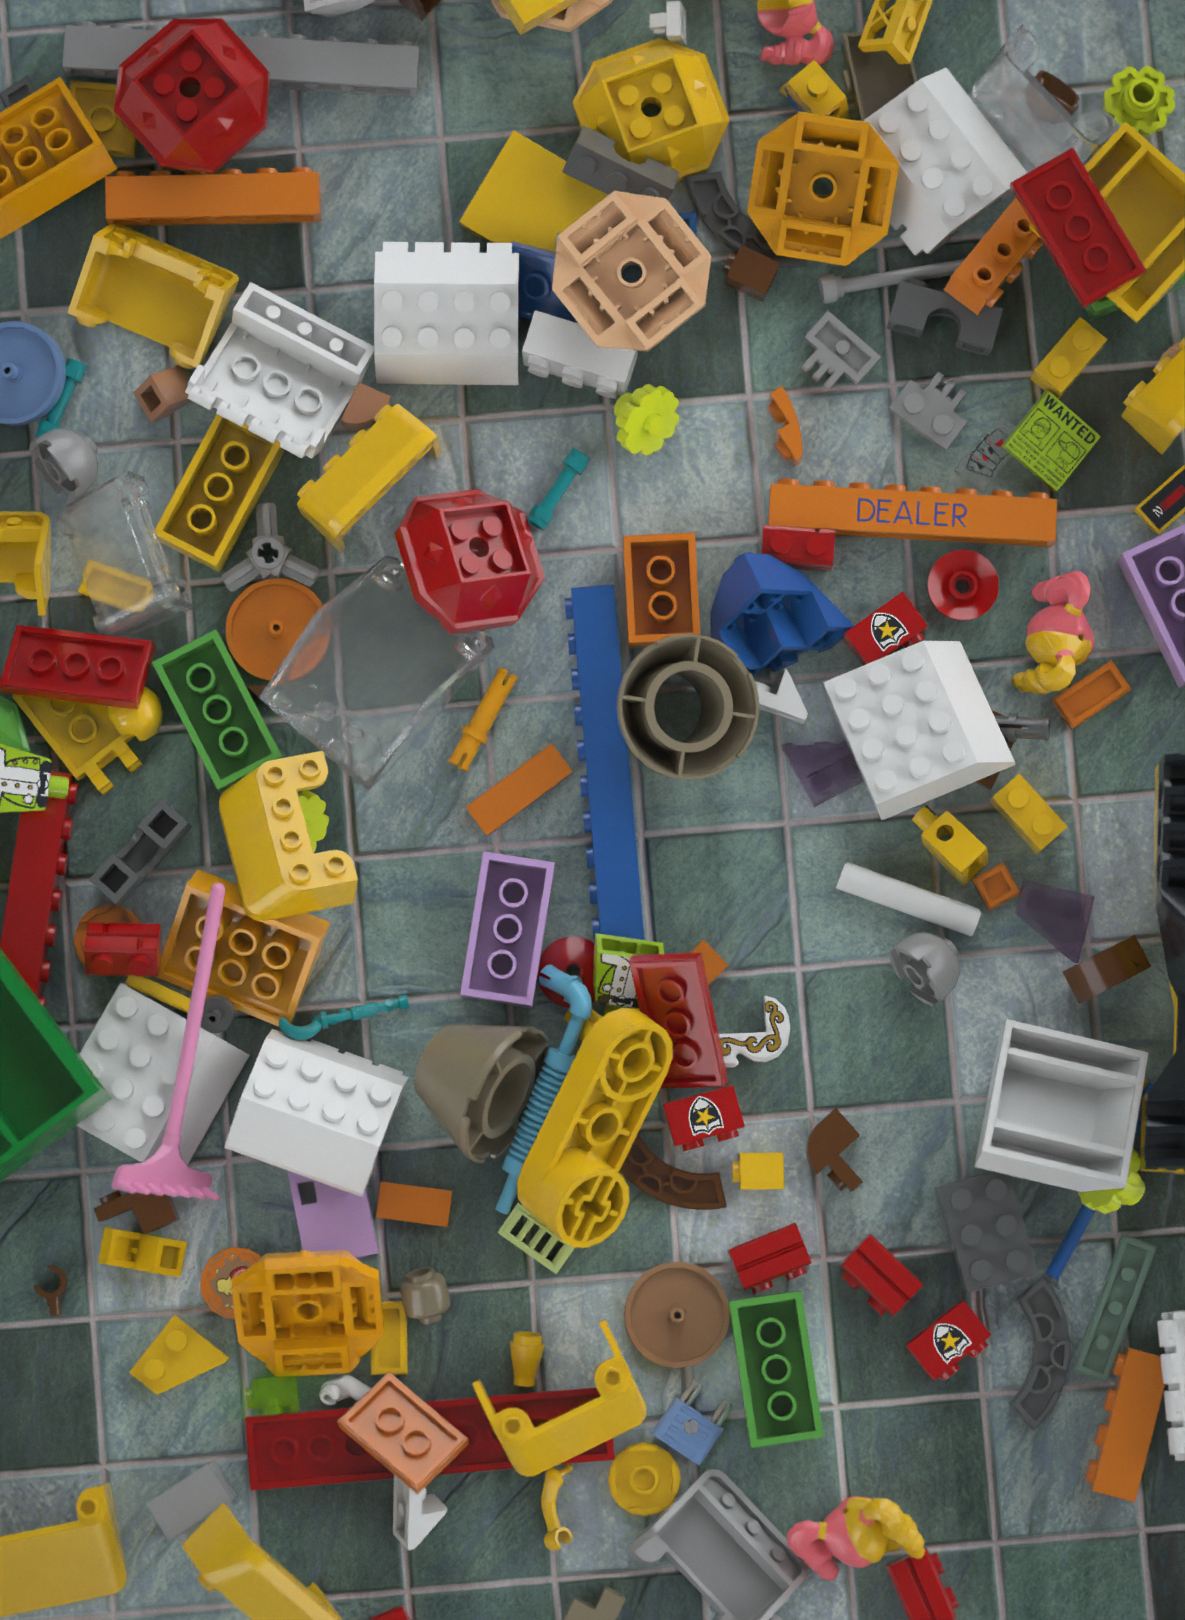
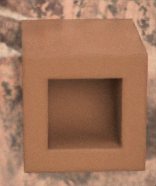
[133,365,191,422]
[341,382,392,430]

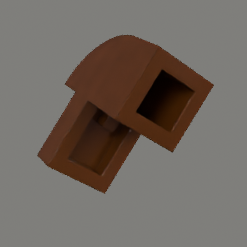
[1063,935,1151,1004]
[806,1108,863,1192]
[93,1190,181,1234]

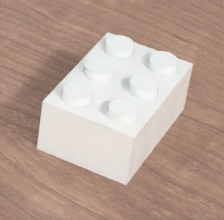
[522,310,638,398]

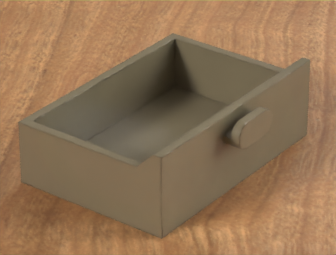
[841,27,917,121]

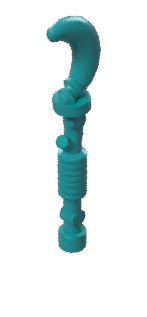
[279,994,409,1040]

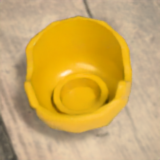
[107,687,163,741]

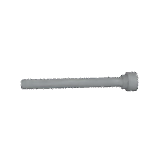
[818,259,965,304]

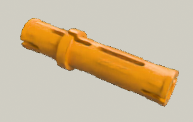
[447,667,518,772]

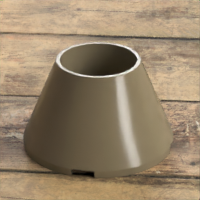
[617,634,759,780]
[414,1024,551,1163]

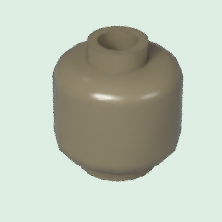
[400,1267,451,1324]

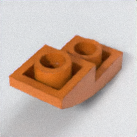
[767,386,802,466]

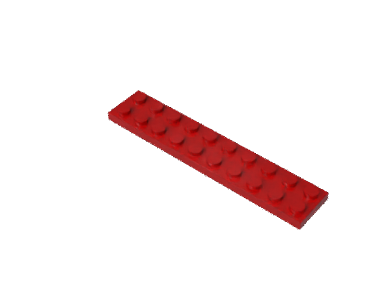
[245,1387,615,1491]

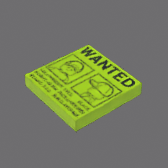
[1001,391,1101,492]

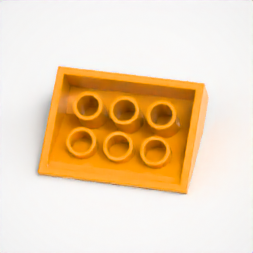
[0,77,117,239]
[155,869,331,1027]

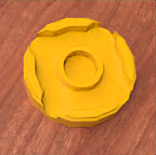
[608,1442,681,1516]

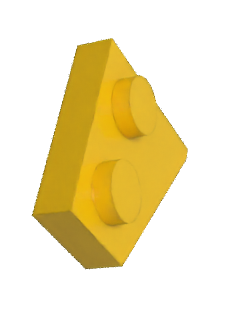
[129,1314,230,1395]

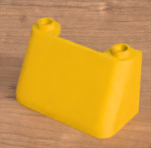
[67,224,239,369]

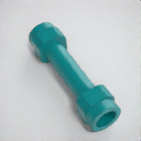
[35,358,87,438]
[527,448,590,531]

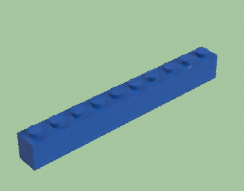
[564,584,645,940]

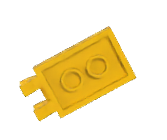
[12,694,143,796]

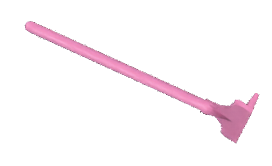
[111,883,225,1201]

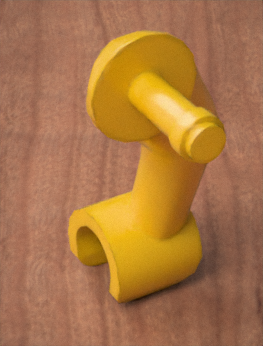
[541,1464,573,1551]

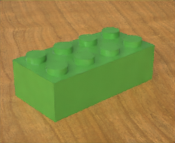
[152,629,283,794]
[728,1290,824,1448]

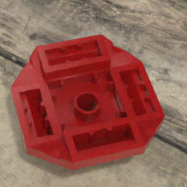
[114,18,270,174]
[394,489,545,634]

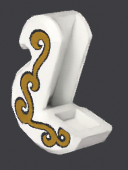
[719,996,790,1068]

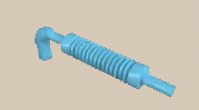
[495,965,592,1214]

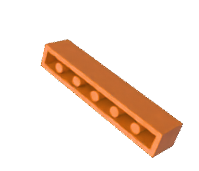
[105,167,322,227]

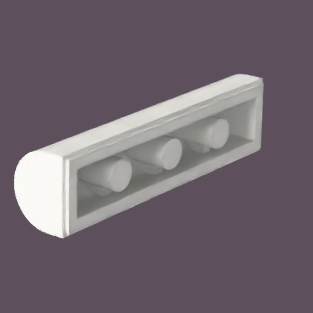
[836,862,981,937]

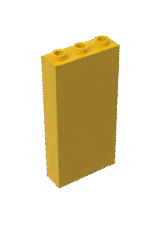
[459,130,608,253]

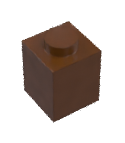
[722,245,780,302]

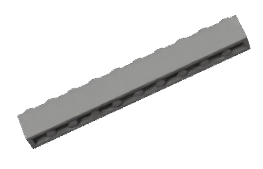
[62,21,420,97]

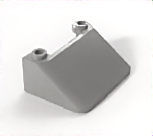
[626,1469,808,1620]

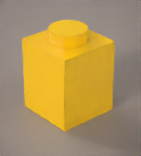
[732,1152,784,1190]

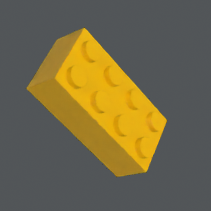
[153,414,285,573]

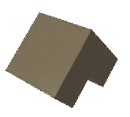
[564,1585,626,1620]

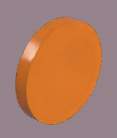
[225,578,330,683]

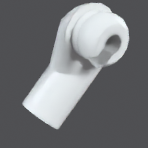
[319,1374,371,1405]

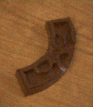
[620,1133,727,1210]

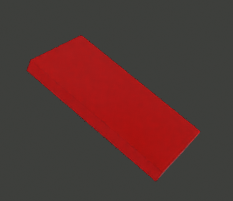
[1010,148,1147,309]
[0,625,156,709]
[629,953,729,1088]

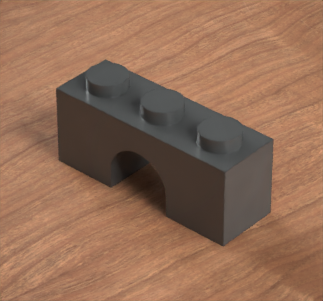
[562,125,680,200]
[886,279,1003,356]
[89,799,192,907]

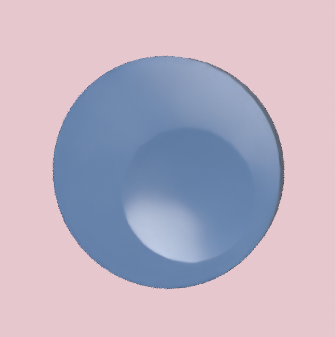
[0,321,66,426]

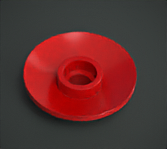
[927,549,999,621]
[537,936,595,1008]

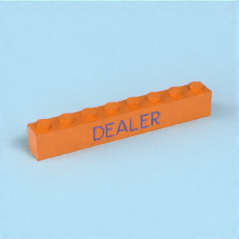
[768,478,1057,547]

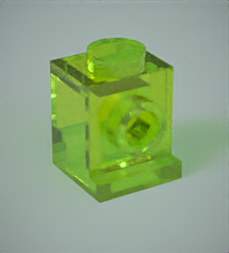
[246,1376,300,1415]

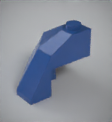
[710,552,853,677]

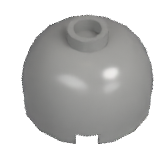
[29,428,98,501]
[889,932,960,1006]

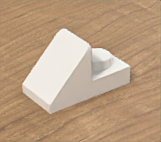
[755,669,808,724]
[393,1475,447,1550]

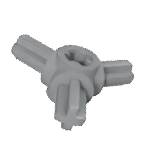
[221,503,320,592]

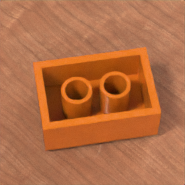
[623,532,700,649]

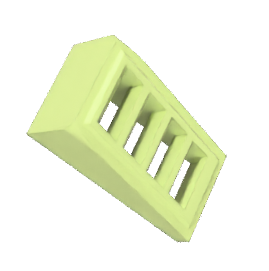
[497,1203,575,1274]

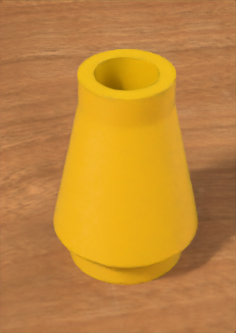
[509,1331,546,1387]

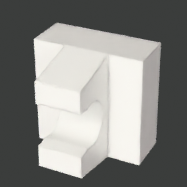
[649,1,686,45]

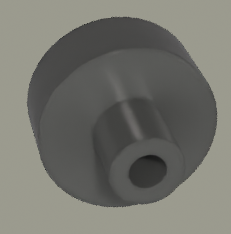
[201,995,235,1033]

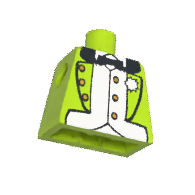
[0,744,69,813]
[593,933,664,1015]

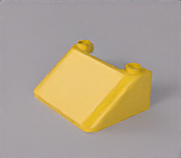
[0,1482,127,1617]

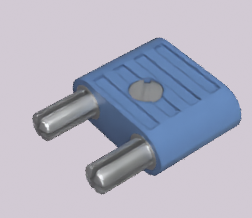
[652,1379,733,1466]

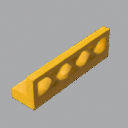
[858,0,933,64]

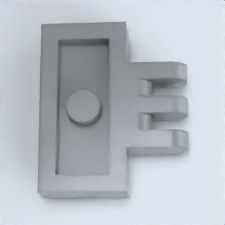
[801,311,881,391]
[888,372,967,452]

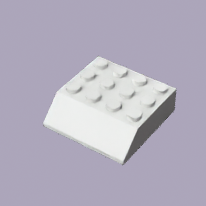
[823,641,1016,821]
[76,982,250,1166]
[975,1019,1149,1192]

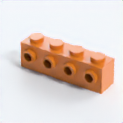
[944,197,1044,316]
[1085,1347,1165,1502]

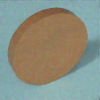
[624,1262,730,1368]

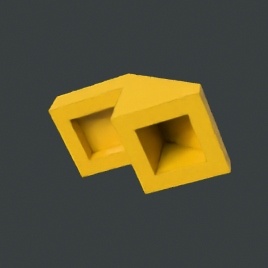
[98,1227,187,1277]

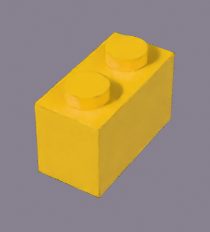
[1030,317,1107,399]
[989,773,1068,855]

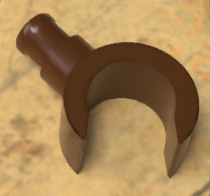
[34,1265,68,1317]

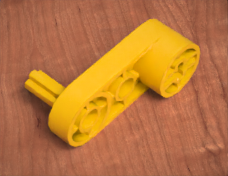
[517,1008,673,1248]

